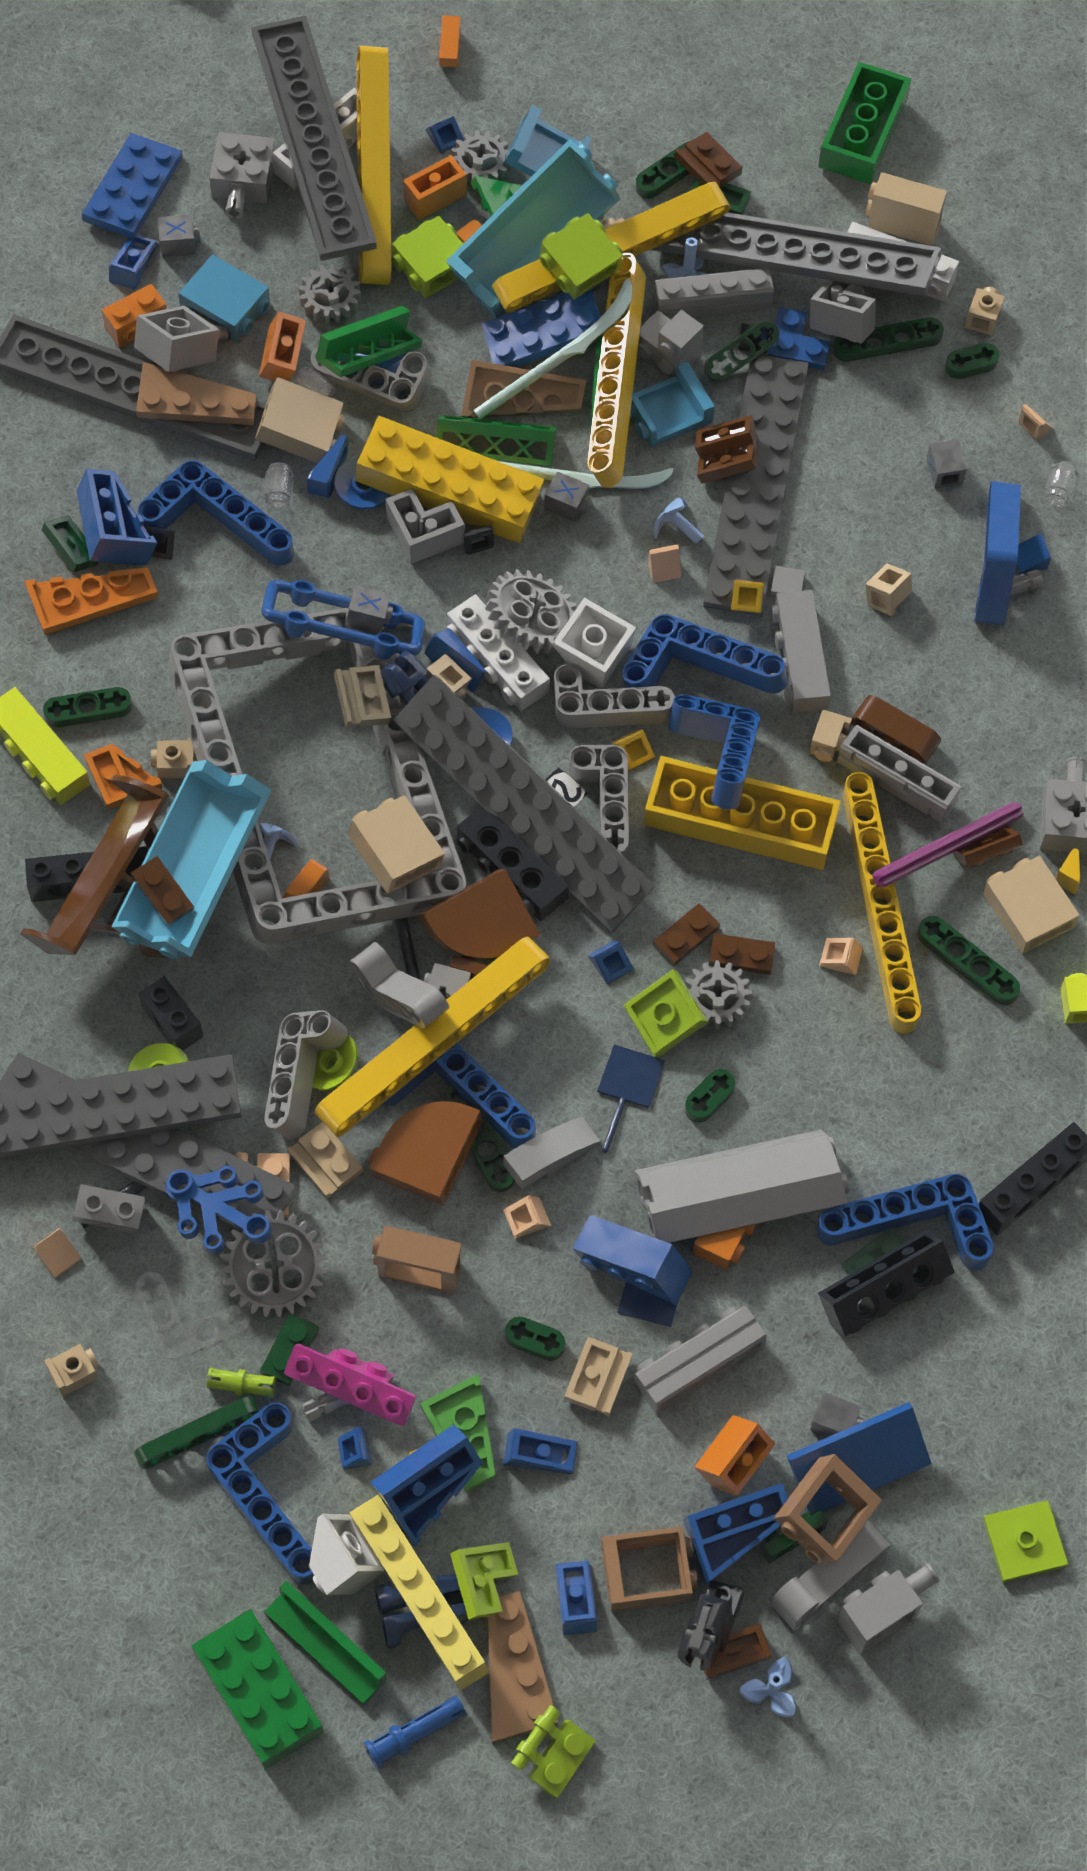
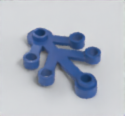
[165,1166,272,1254]

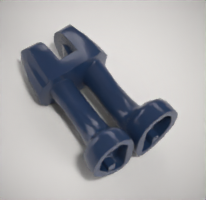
[381,650,429,705]
[374,1575,471,1649]

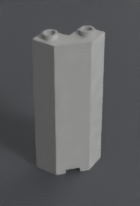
[634,1130,849,1243]

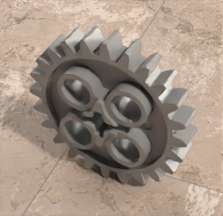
[485,570,577,654]
[220,1210,327,1317]

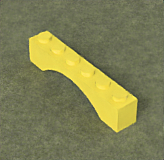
[350,1495,489,1691]

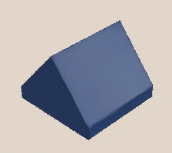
[338,1427,372,1470]

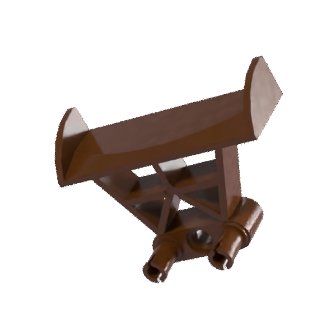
[20,775,169,958]

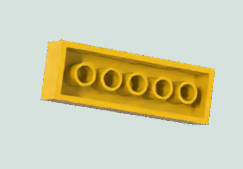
[355,415,544,543]
[644,756,841,870]

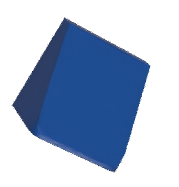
[425,116,464,153]
[1016,534,1051,575]
[588,941,634,984]

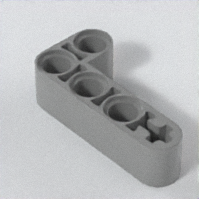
[310,347,431,411]
[554,664,675,729]
[569,745,629,858]
[349,942,449,1028]
[264,1010,347,1140]
[771,1520,891,1631]

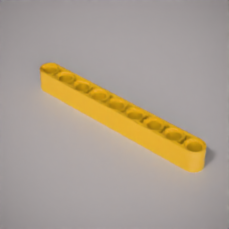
[356,45,391,286]
[492,182,730,313]
[587,253,646,488]
[843,772,921,1034]
[314,937,551,1137]

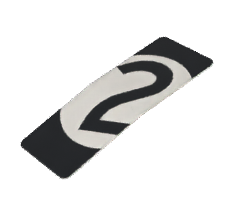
[545,767,589,807]

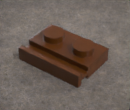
[674,132,743,187]

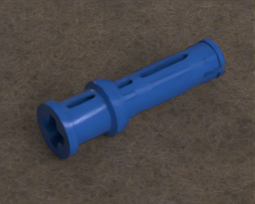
[363,1695,467,1770]

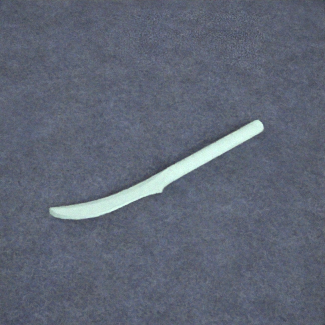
[473,278,633,420]
[499,461,673,489]

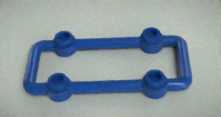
[261,580,425,660]

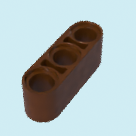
[851,695,941,765]

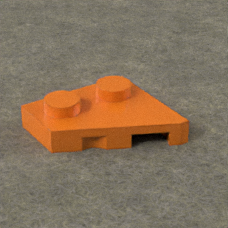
[84,744,163,810]

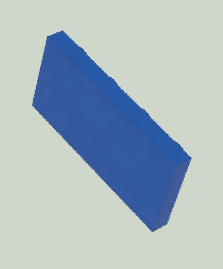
[82,133,183,239]
[482,289,603,367]
[786,1402,932,1515]

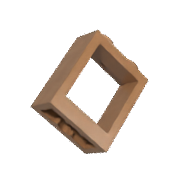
[372,1225,462,1294]
[773,1454,882,1564]
[601,1526,698,1611]

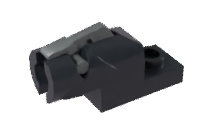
[677,1580,744,1670]

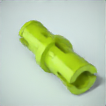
[206,1367,276,1398]

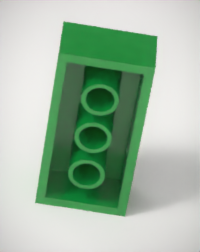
[818,61,912,185]
[191,1609,324,1770]

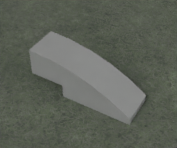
[503,1117,601,1190]

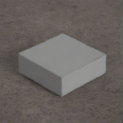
[770,566,805,597]

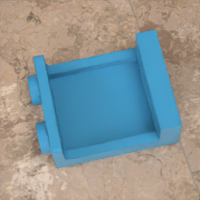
[504,105,591,177]
[178,255,271,342]
[630,362,715,448]

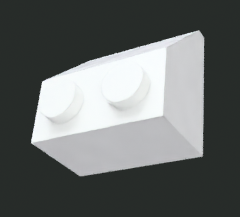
[553,598,636,689]
[309,1514,384,1595]

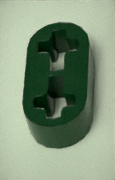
[945,343,1000,379]
[685,1069,735,1123]
[505,1316,565,1361]

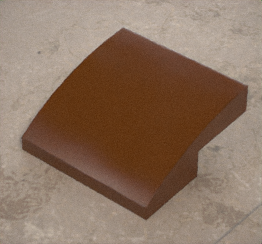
[695,415,757,484]

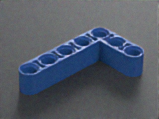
[137,460,294,565]
[974,481,1021,625]
[622,614,788,694]
[668,695,760,810]
[381,1043,536,1149]
[817,1174,993,1270]
[206,1403,314,1585]

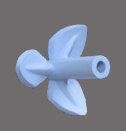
[661,237,706,278]
[654,498,704,544]
[254,823,298,870]
[739,1657,796,1718]

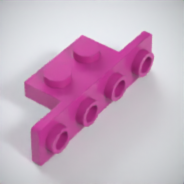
[284,1344,416,1426]

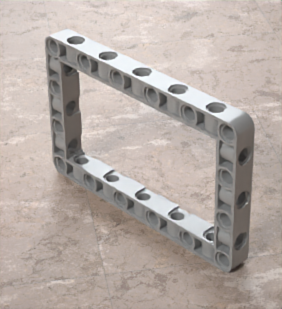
[168,607,466,944]

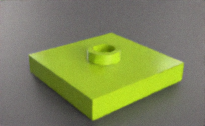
[623,969,708,1058]
[982,1500,1068,1583]

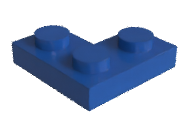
[768,306,830,370]

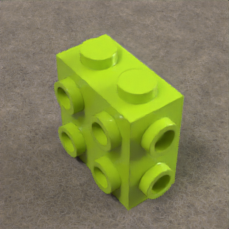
[539,213,623,300]
[391,216,465,299]

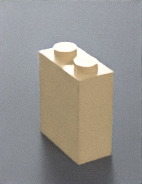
[865,172,947,246]
[255,377,345,463]
[347,795,445,894]
[983,855,1080,954]

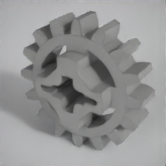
[451,130,511,183]
[298,264,361,324]
[685,960,752,1029]

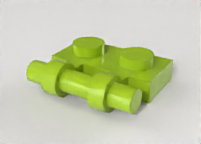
[511,1705,596,1799]

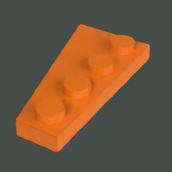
[24,567,159,635]

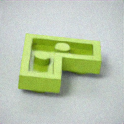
[450,1542,518,1620]

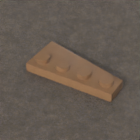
[461,360,586,418]
[136,362,257,425]
[488,1591,558,1744]

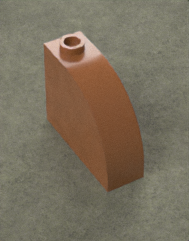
[418,869,541,959]
[368,1101,484,1206]

